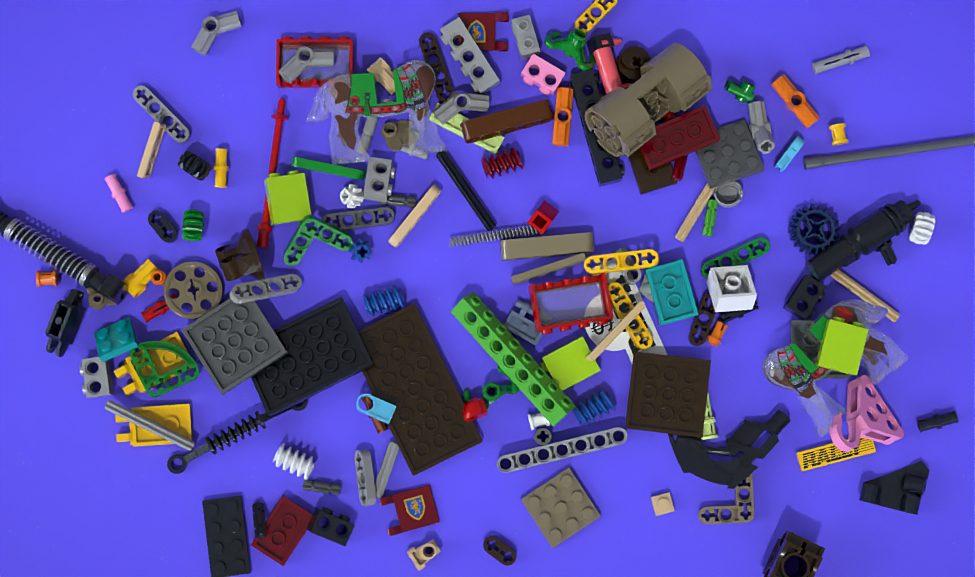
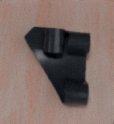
[859,461,930,515]

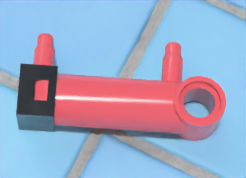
[586,33,632,94]

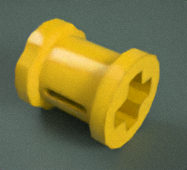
[829,123,849,146]

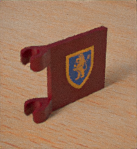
[457,12,509,52]
[379,485,439,536]

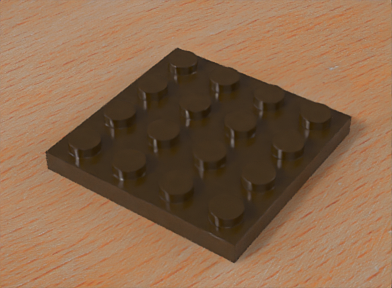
[625,352,711,438]

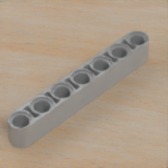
[497,427,628,473]

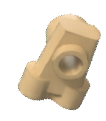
[406,539,441,571]

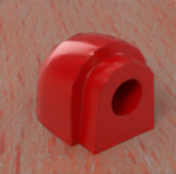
[462,397,488,422]

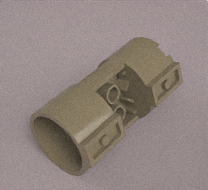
[585,43,712,157]

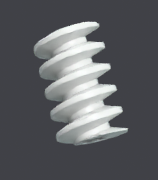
[273,443,316,480]

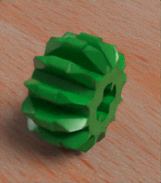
[182,209,204,242]

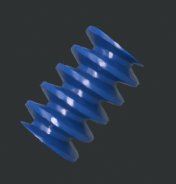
[363,285,405,316]
[573,390,616,427]

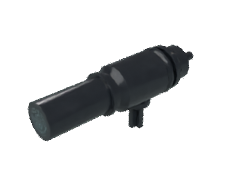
[806,200,921,282]

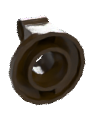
[215,228,265,281]

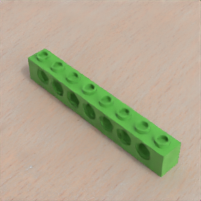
[450,292,576,427]

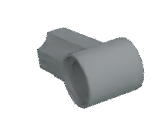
[612,246,641,285]

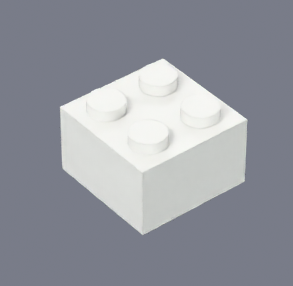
[706,265,757,312]

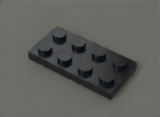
[202,495,251,577]

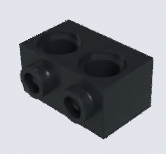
[783,274,826,320]
[306,507,355,546]

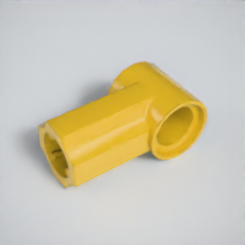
[123,259,159,298]

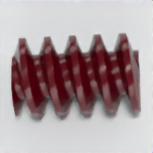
[481,147,523,179]

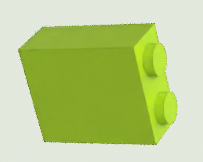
[264,170,311,225]
[815,317,869,376]
[540,336,601,391]

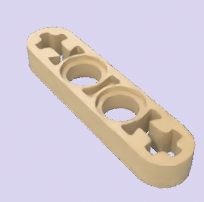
[388,184,442,248]

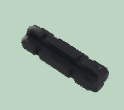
[252,502,267,539]

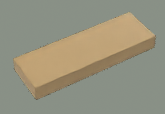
[137,121,166,179]

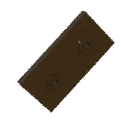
[628,122,677,195]

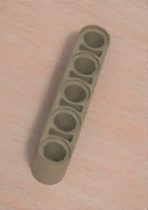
[500,232,595,261]

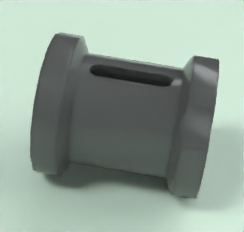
[534,428,552,445]

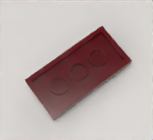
[640,105,721,171]

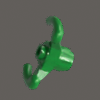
[544,29,596,71]
[463,366,519,418]

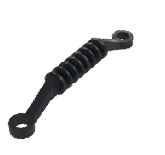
[167,399,308,474]

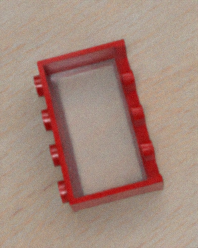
[276,36,354,88]
[528,273,614,335]

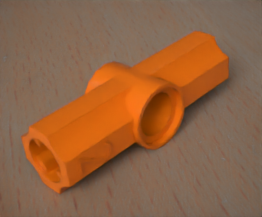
[771,74,820,129]
[552,87,574,147]

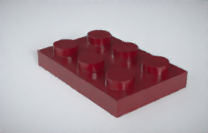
[251,495,313,566]

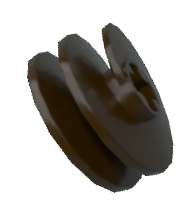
[615,46,651,83]

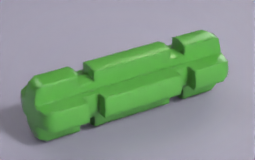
[702,199,718,237]

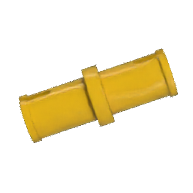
[213,148,229,188]

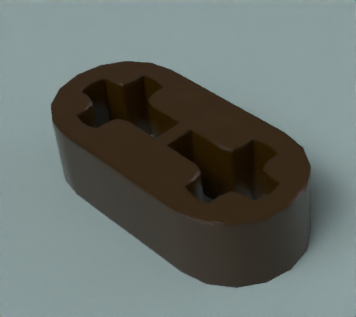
[483,536,516,566]

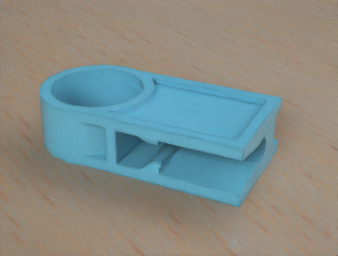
[774,136,805,172]
[356,393,396,424]

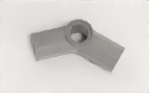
[191,11,242,56]
[279,46,334,84]
[432,90,490,125]
[747,101,775,154]

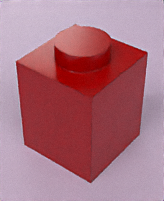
[527,200,559,234]

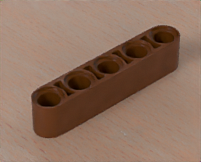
[460,100,554,144]

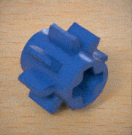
[348,238,373,263]

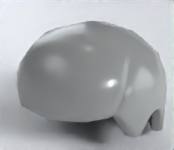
[714,181,743,208]

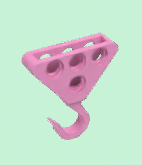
[830,375,904,452]

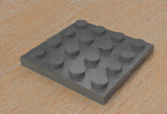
[182,290,288,395]

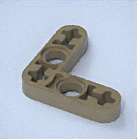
[697,473,755,524]

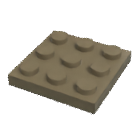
[521,467,601,548]

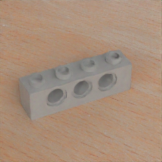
[440,17,501,94]

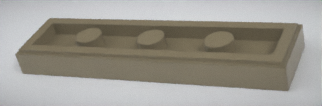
[511,253,586,285]

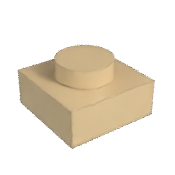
[650,492,675,516]

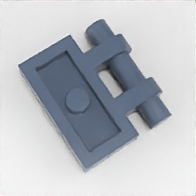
[504,299,552,346]

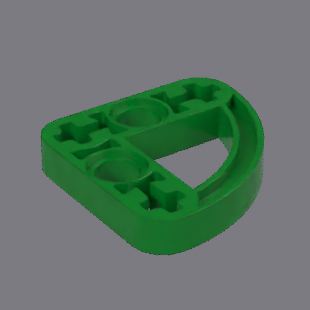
[129,341,200,398]

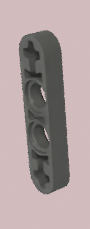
[321,207,395,232]

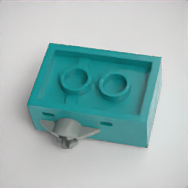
[639,259,699,325]

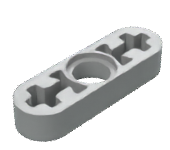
[354,449,376,506]

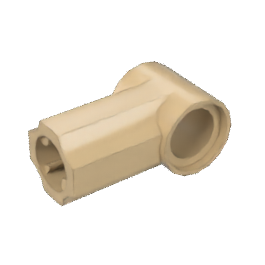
[366,57,396,96]

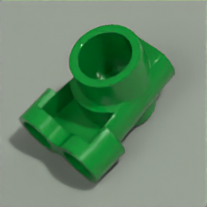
[724,79,756,103]

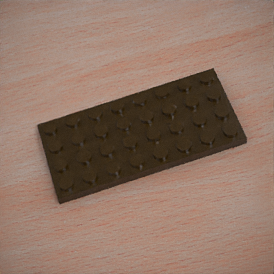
[359,303,483,476]

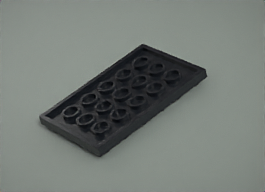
[251,297,374,417]

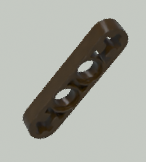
[419,32,453,103]

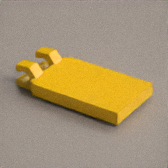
[114,332,191,396]
[115,404,192,447]

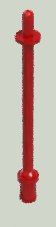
[256,98,289,248]

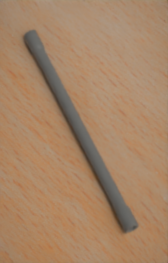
[803,134,975,170]

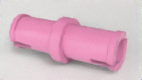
[104,174,133,213]

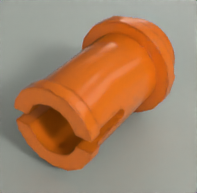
[151,270,168,286]
[707,321,728,347]

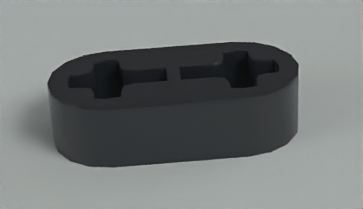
[148,210,178,243]

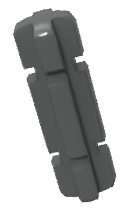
[379,195,416,207]
[303,480,341,495]

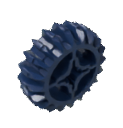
[788,204,840,256]

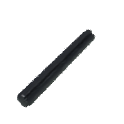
[436,150,496,231]

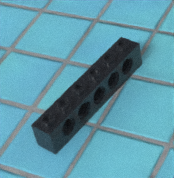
[569,69,625,187]

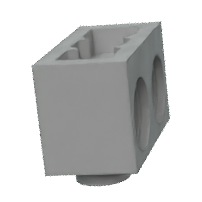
[511,15,540,61]
[364,157,395,202]
[79,357,114,398]

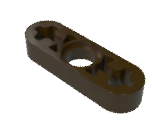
[688,293,716,346]

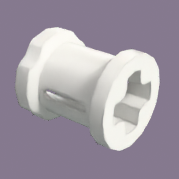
[527,413,550,431]

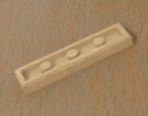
[585,301,646,362]

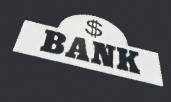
[584,259,667,363]

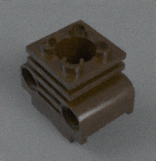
[762,531,825,577]

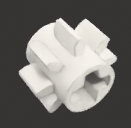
[340,184,364,208]

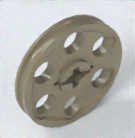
[163,262,222,320]

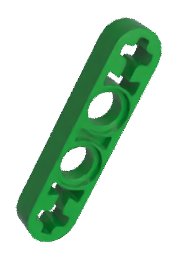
[291,156,366,180]
[700,237,770,279]

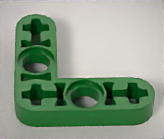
[283,215,353,266]

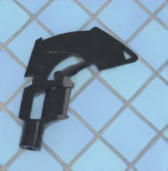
[668,409,791,489]

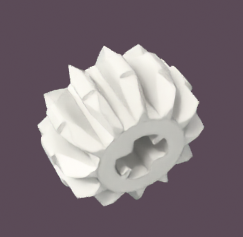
[909,212,936,245]

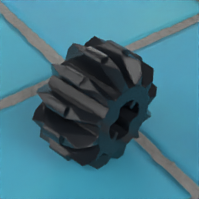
[177,151,211,181]

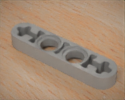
[133,86,191,144]
[229,274,302,304]

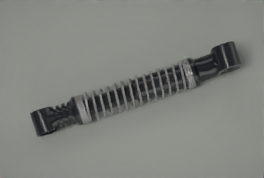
[0,211,128,305]

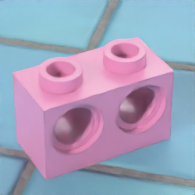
[521,54,566,96]

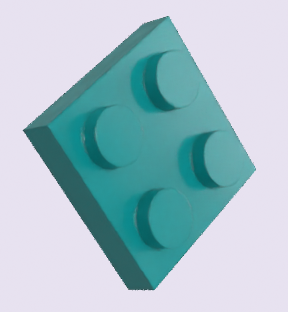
[94,317,138,362]

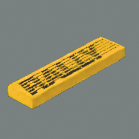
[796,437,876,471]

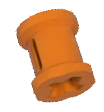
[36,270,59,287]

